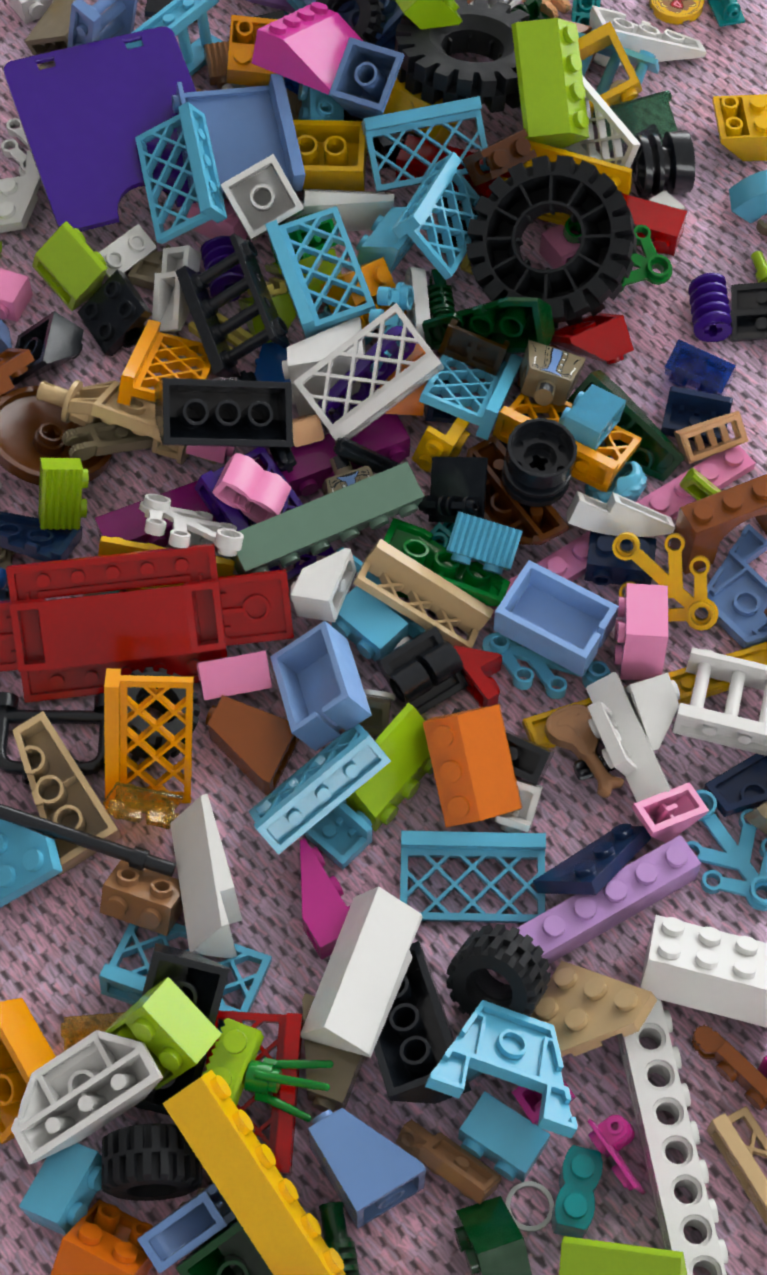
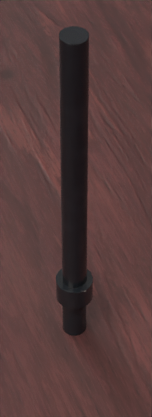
[0,804,176,877]

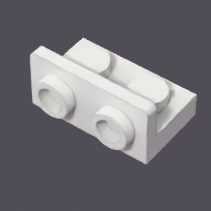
[99,224,156,278]

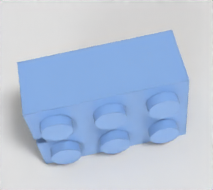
[493,560,619,677]
[270,621,372,751]

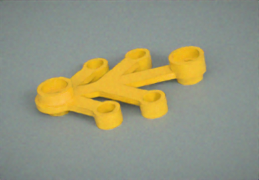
[612,532,719,631]

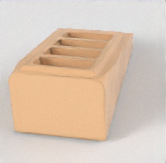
[674,411,749,464]
[292,414,325,447]

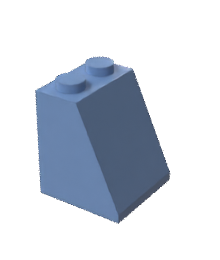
[329,37,405,119]
[308,1108,426,1229]

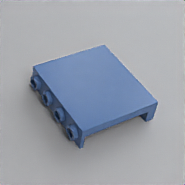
[171,74,306,199]

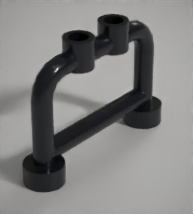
[0,692,105,784]

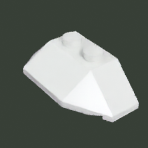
[11,1030,163,1165]

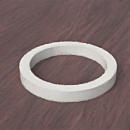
[364,689,396,701]
[505,1181,554,1232]

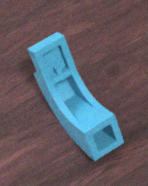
[729,170,767,223]

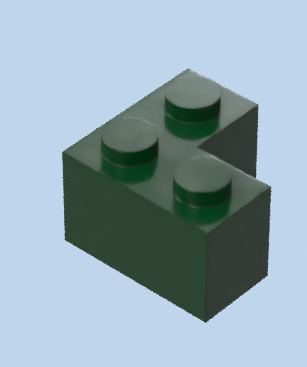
[454,1196,532,1275]

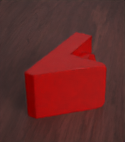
[453,645,503,707]

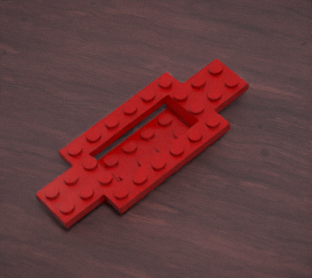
[0,543,294,703]

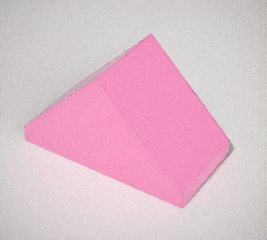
[631,782,709,843]

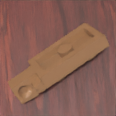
[396,1119,502,1204]

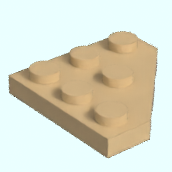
[530,960,657,1057]

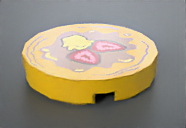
[649,0,705,25]

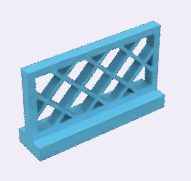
[361,96,490,193]
[135,102,227,244]
[392,152,480,280]
[265,206,376,338]
[419,353,523,440]
[249,724,391,855]
[400,830,546,923]
[99,923,272,1033]

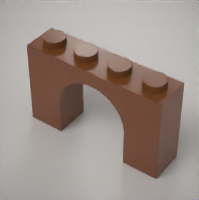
[670,474,767,575]

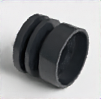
[631,130,695,197]
[501,418,577,507]

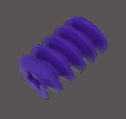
[200,236,244,302]
[688,272,733,342]

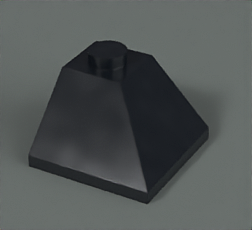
[9,311,84,386]

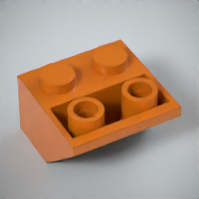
[50,1199,153,1275]

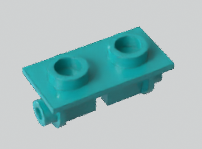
[708,0,746,27]

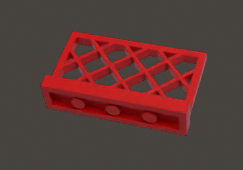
[202,1010,303,1176]

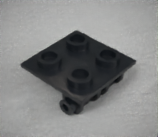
[418,457,488,523]

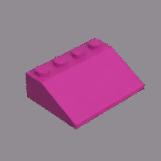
[252,2,363,95]

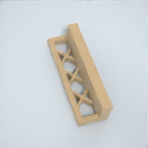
[353,539,494,648]
[706,1106,767,1226]

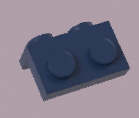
[661,386,733,444]
[584,531,657,586]

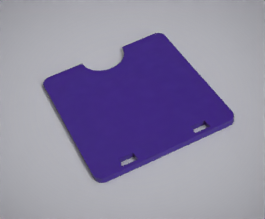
[4,26,197,232]

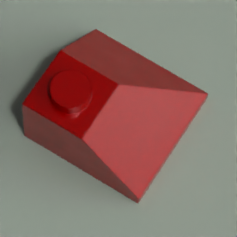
[551,313,634,364]

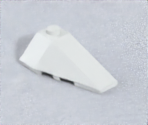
[589,5,707,66]

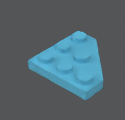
[0,819,63,908]

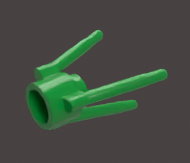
[244,1057,334,1122]

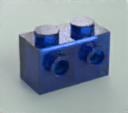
[664,339,736,396]

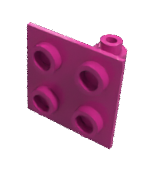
[587,1115,646,1194]

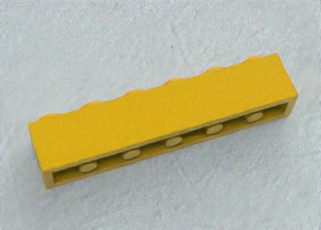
[162,1069,346,1275]

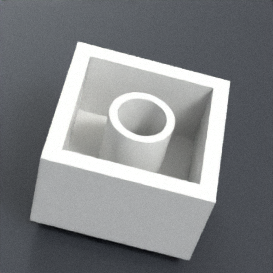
[220,154,304,241]

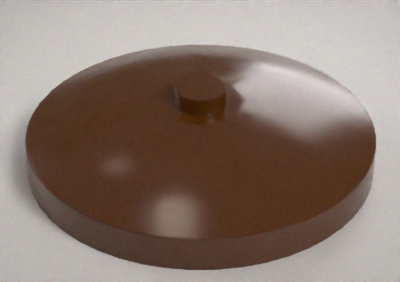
[0,386,113,485]

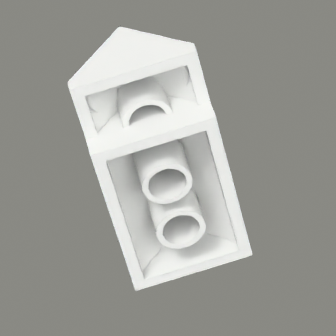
[285,189,394,231]
[170,794,242,959]
[301,886,423,1058]

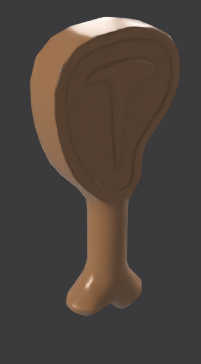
[545,704,624,798]

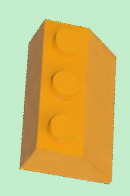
[0,998,56,1144]

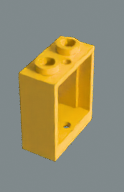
[578,22,643,118]

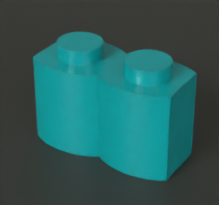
[551,1145,603,1238]

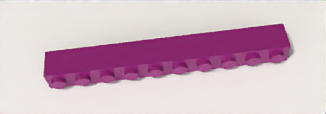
[95,414,410,547]

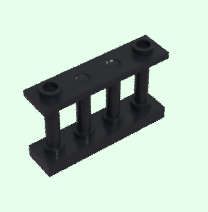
[175,233,290,380]

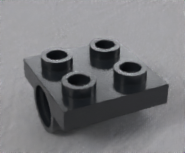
[77,269,152,356]
[376,626,469,715]

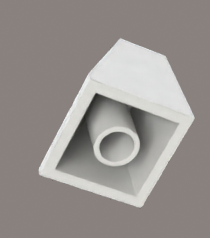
[282,317,367,416]

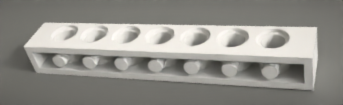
[617,999,728,1275]

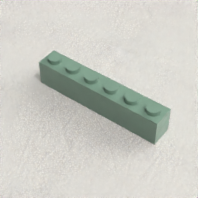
[229,462,425,575]

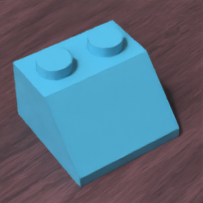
[356,207,420,273]

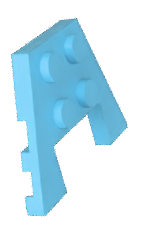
[425,1000,578,1138]

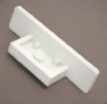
[586,672,671,802]

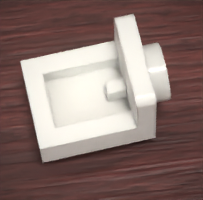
[494,778,543,833]

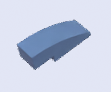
[137,1183,236,1274]

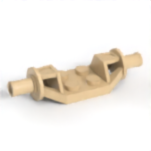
[36,380,217,465]

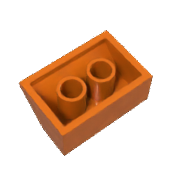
[423,704,522,827]

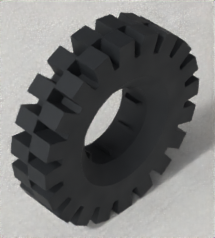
[394,0,536,113]
[466,155,637,328]

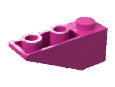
[300,838,351,960]

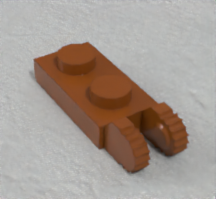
[691,1025,767,1111]

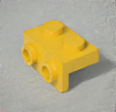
[412,417,471,472]

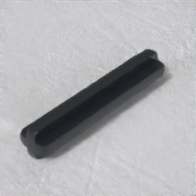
[333,437,414,474]

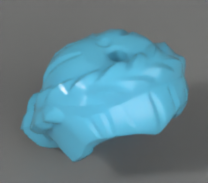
[585,461,647,503]

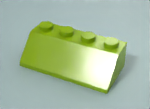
[511,18,590,149]

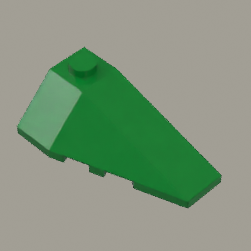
[383,518,510,607]

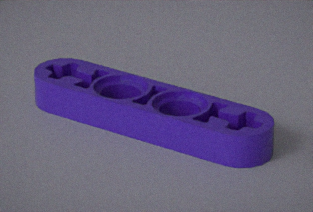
[315,326,416,424]

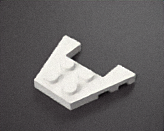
[0,150,42,233]

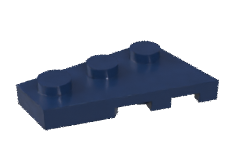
[533,823,652,895]

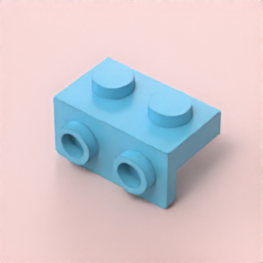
[303,799,372,870]

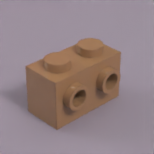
[100,860,183,936]

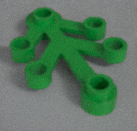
[563,218,673,292]

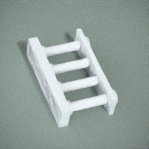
[672,647,767,756]

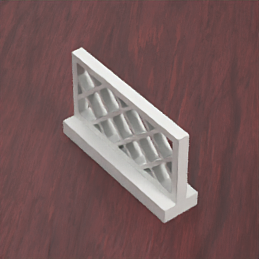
[557,75,641,168]
[293,303,444,441]

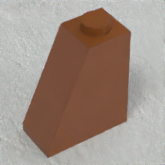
[205,695,299,795]

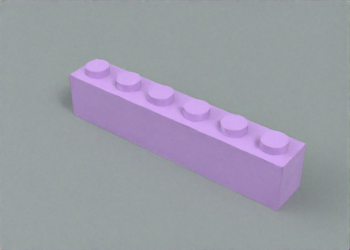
[517,835,702,964]

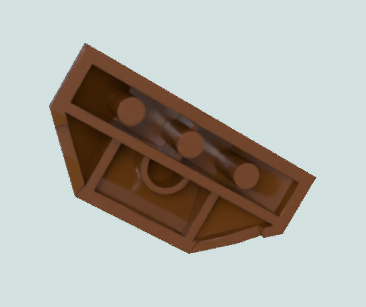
[466,435,569,545]

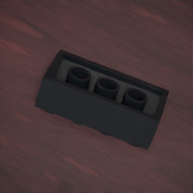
[155,378,293,448]
[374,941,471,1104]
[134,943,230,1116]

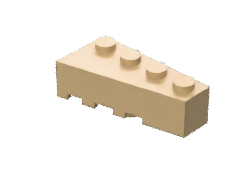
[12,711,122,875]

